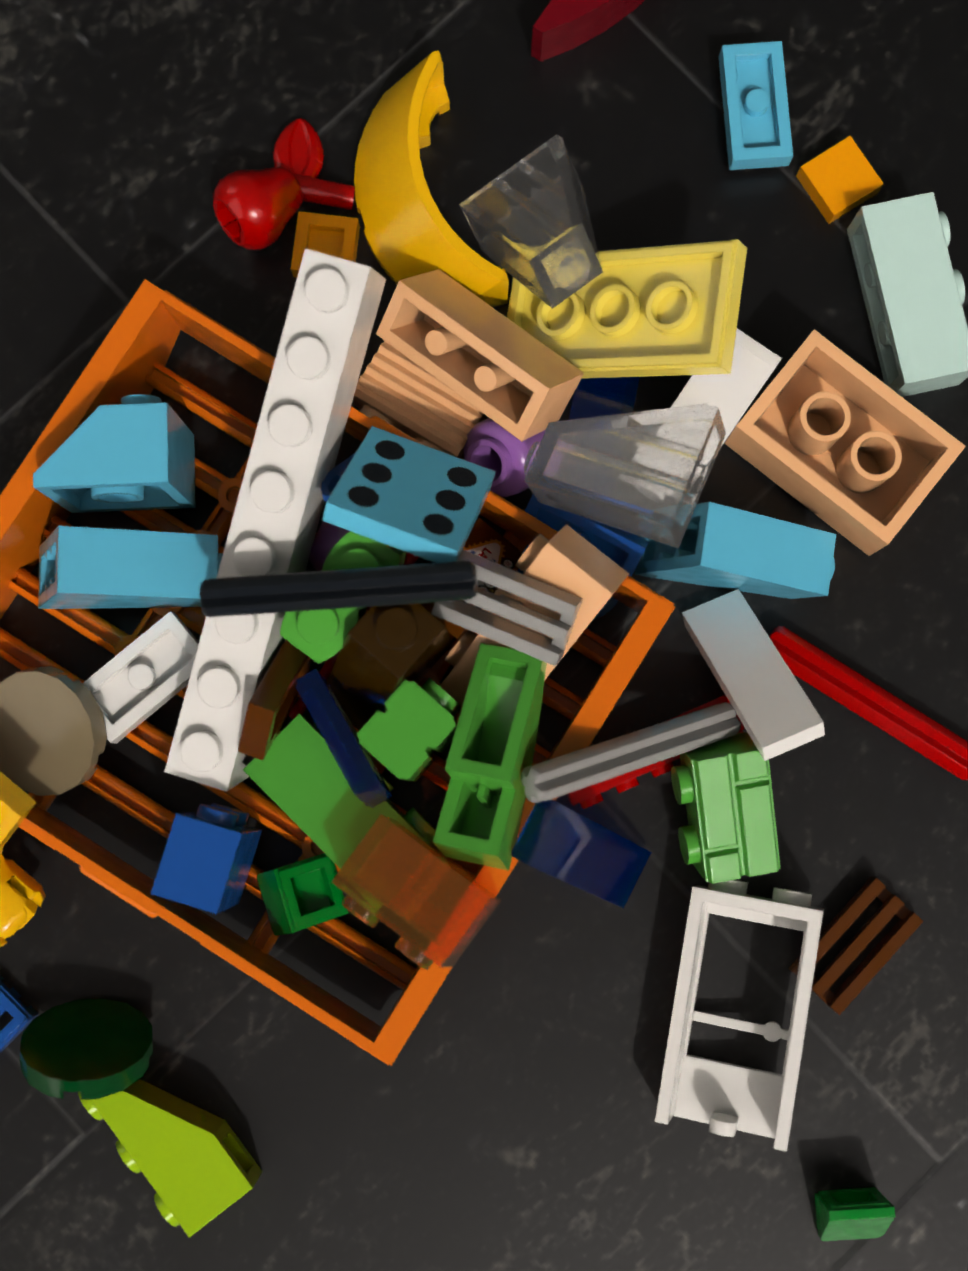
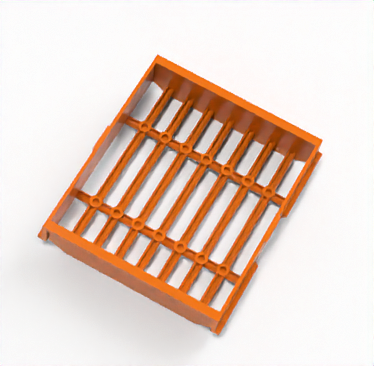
[0,279,675,1066]

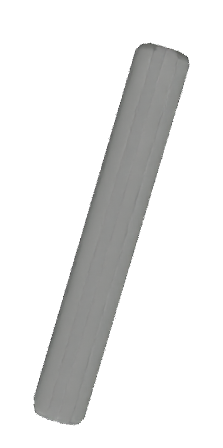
[520,702,741,803]

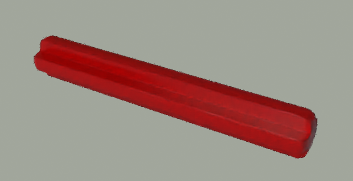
[768,626,968,780]

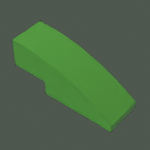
[433,643,546,871]

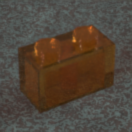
[332,814,501,970]

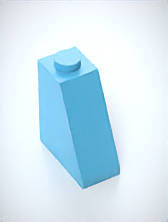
[635,502,836,599]
[38,526,223,609]

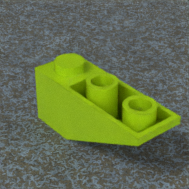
[78,1079,263,1238]

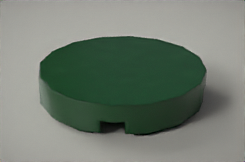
[19,998,153,1100]

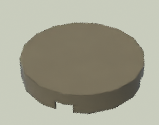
[0,666,107,796]

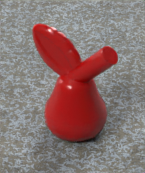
[213,118,355,250]

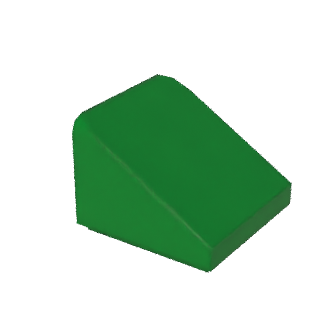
[257,853,349,936]
[815,1187,895,1241]

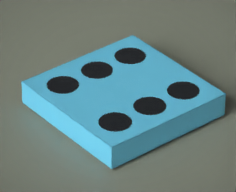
[323,426,496,563]

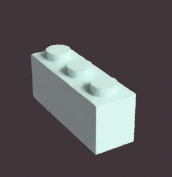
[847,192,968,397]

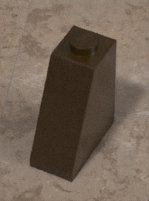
[320,603,452,731]

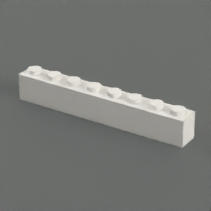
[164,248,386,792]

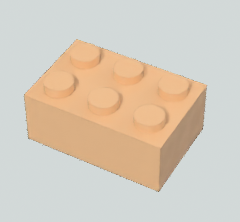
[725,329,966,556]

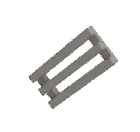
[431,549,583,666]

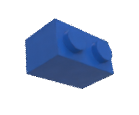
[151,803,262,914]

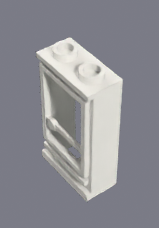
[655,880,824,1152]

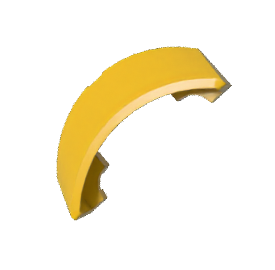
[354,51,509,307]

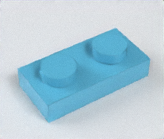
[719,41,793,170]

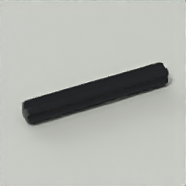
[200,561,478,617]

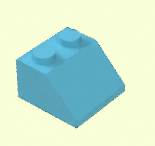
[33,394,196,513]

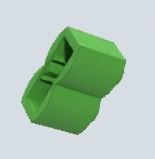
[280,531,406,664]

